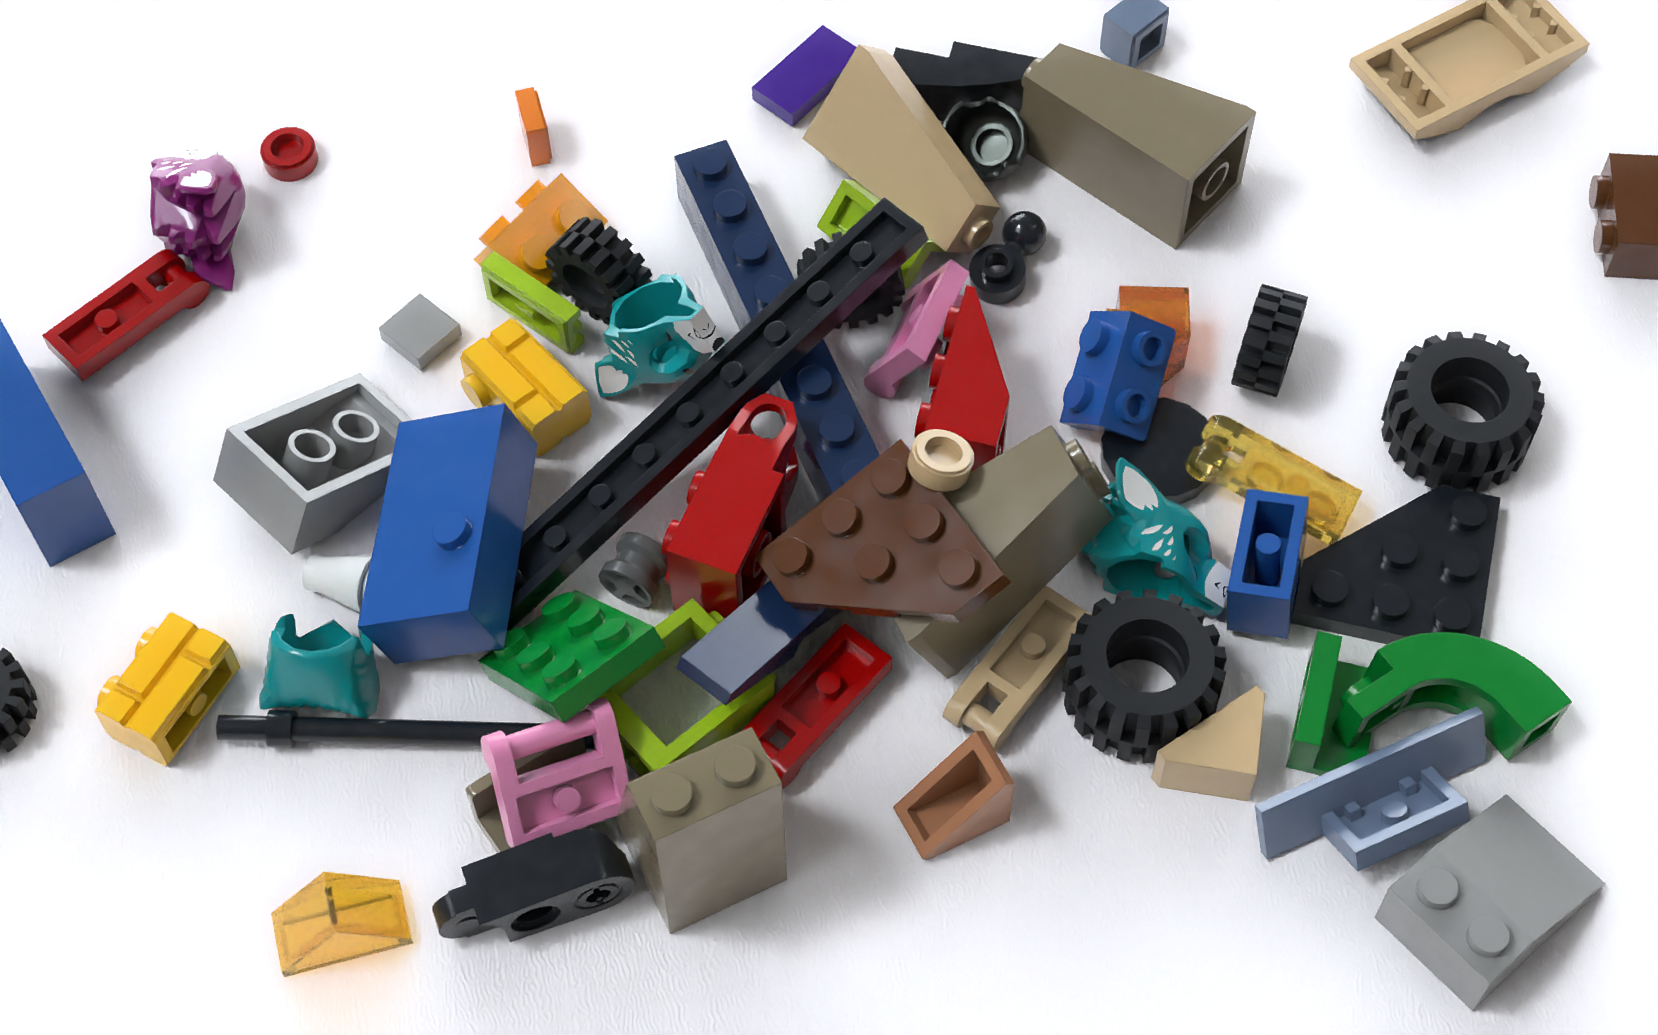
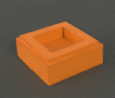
[515,87,552,167]

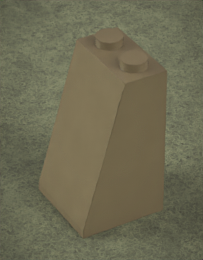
[1019,43,1257,249]
[894,425,1113,679]
[616,727,787,934]

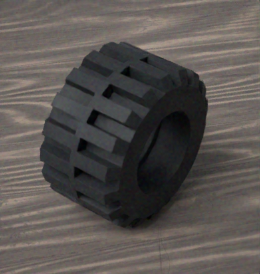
[1381,331,1545,493]
[1062,589,1227,763]

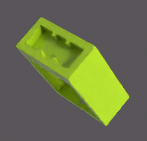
[581,598,776,777]

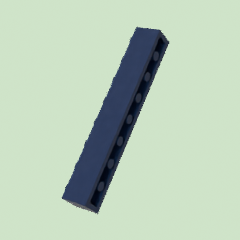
[674,139,880,503]

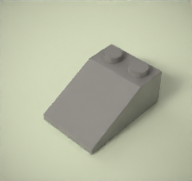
[213,373,412,555]
[1374,794,1605,1011]

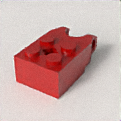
[661,393,799,619]

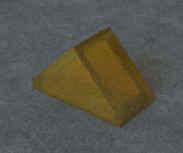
[271,871,413,977]

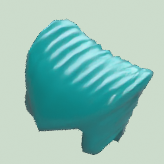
[259,614,380,718]

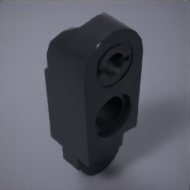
[432,829,636,942]

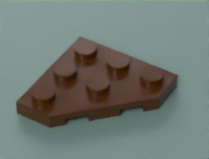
[754,439,1012,623]

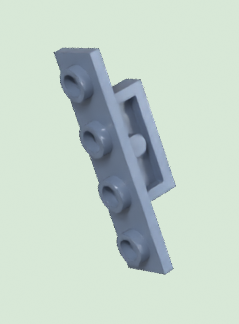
[1255,706,1487,872]

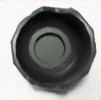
[942,97,1028,182]

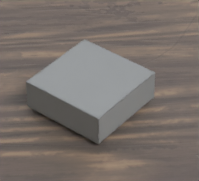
[378,293,462,371]

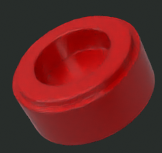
[260,127,318,182]

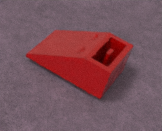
[914,285,1010,472]

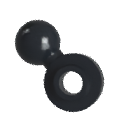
[969,211,1047,304]

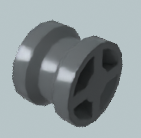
[598,532,668,607]

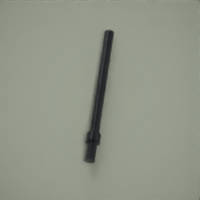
[216,710,595,750]

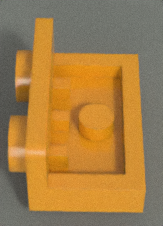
[473,173,608,286]

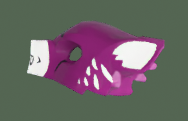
[149,149,246,291]

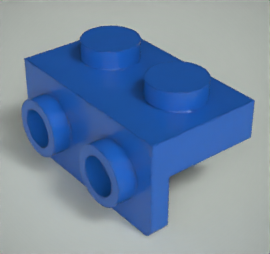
[1059,311,1176,441]

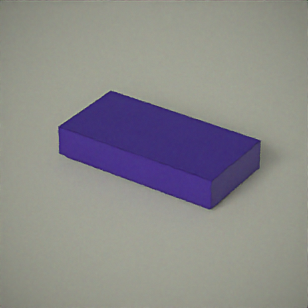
[752,25,857,127]

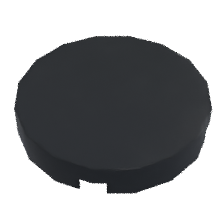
[1100,397,1219,504]

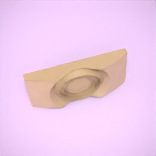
[1349,0,1590,139]

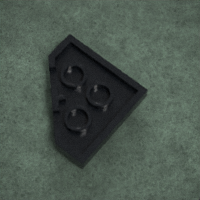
[1291,485,1501,644]

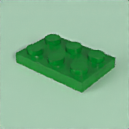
[477,590,665,723]

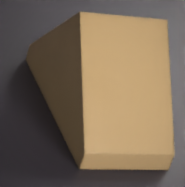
[1151,685,1265,802]

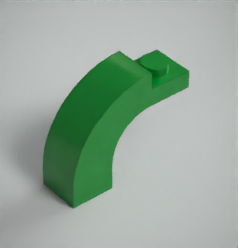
[1332,632,1572,761]

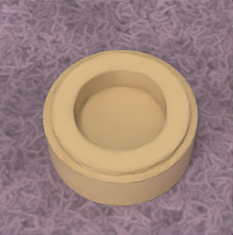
[907,429,974,492]

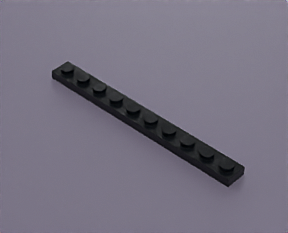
[507,197,929,631]

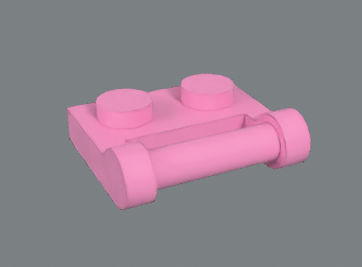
[864,259,970,398]
[481,697,629,848]

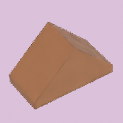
[893,731,1015,860]

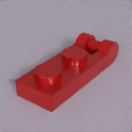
[42,249,210,382]
[742,623,893,789]

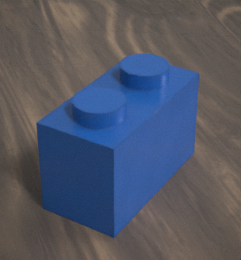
[1227,489,1309,639]

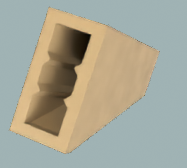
[802,44,1001,254]

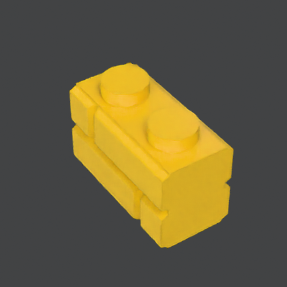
[460,318,592,456]
[94,612,240,766]

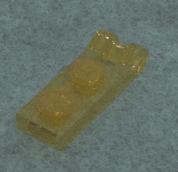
[1185,415,1363,545]

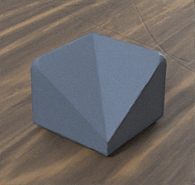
[1100,0,1169,68]

